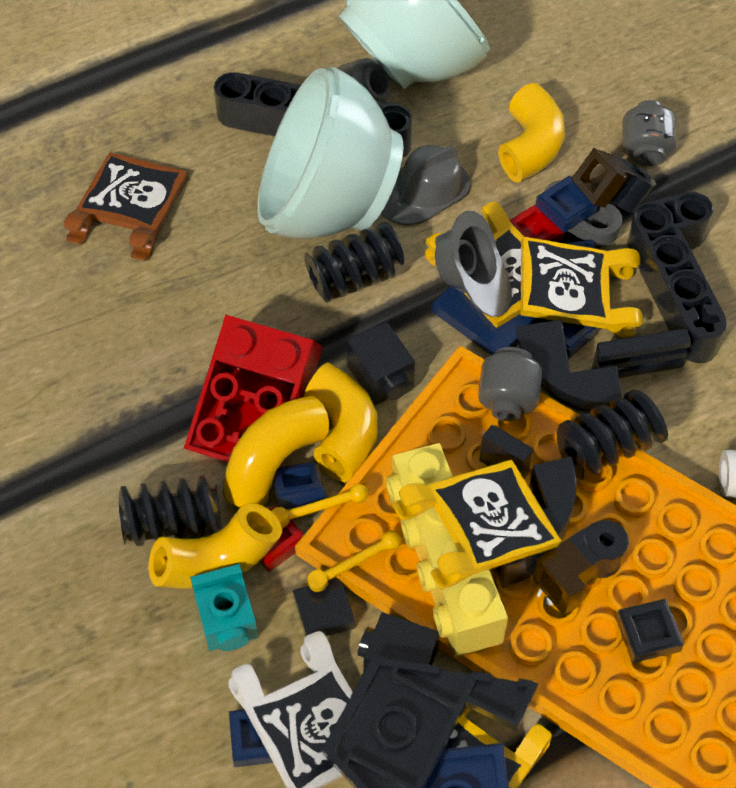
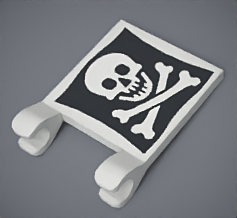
[228,631,353,788]

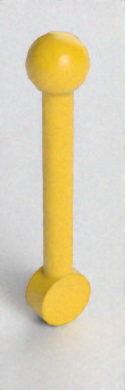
[271,484,369,528]
[307,531,401,592]

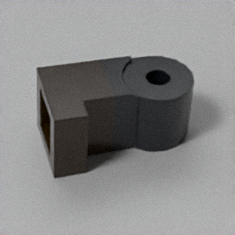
[571,148,656,213]
[532,520,629,617]

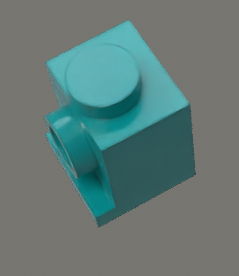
[190,564,258,651]

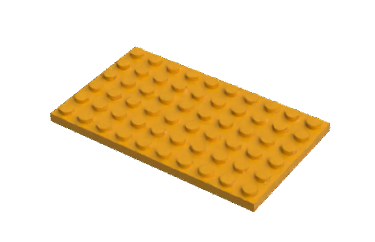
[295,345,736,788]

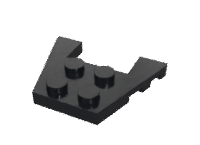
[322,656,539,788]

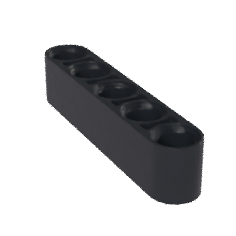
[214,72,413,158]

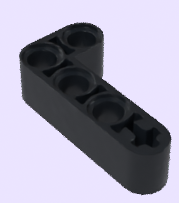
[627,192,727,363]

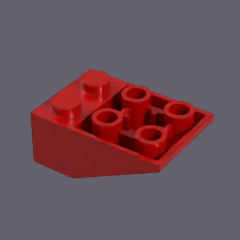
[184,314,323,462]

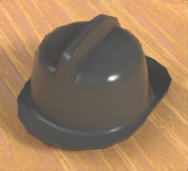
[381,145,470,225]
[435,211,512,317]

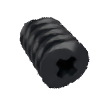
[305,222,405,303]
[557,390,669,480]
[118,475,222,547]

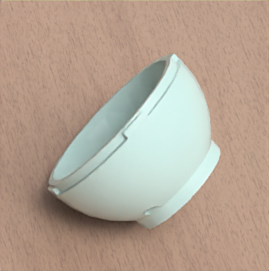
[338,0,491,90]
[257,67,403,239]

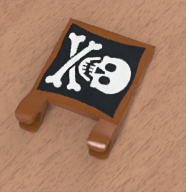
[64,152,188,261]

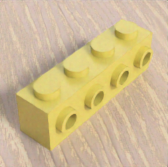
[385,443,508,657]

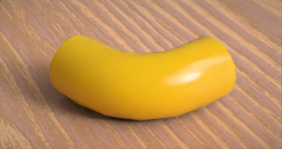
[498,83,565,183]
[304,362,378,482]
[222,396,329,507]
[148,503,282,589]

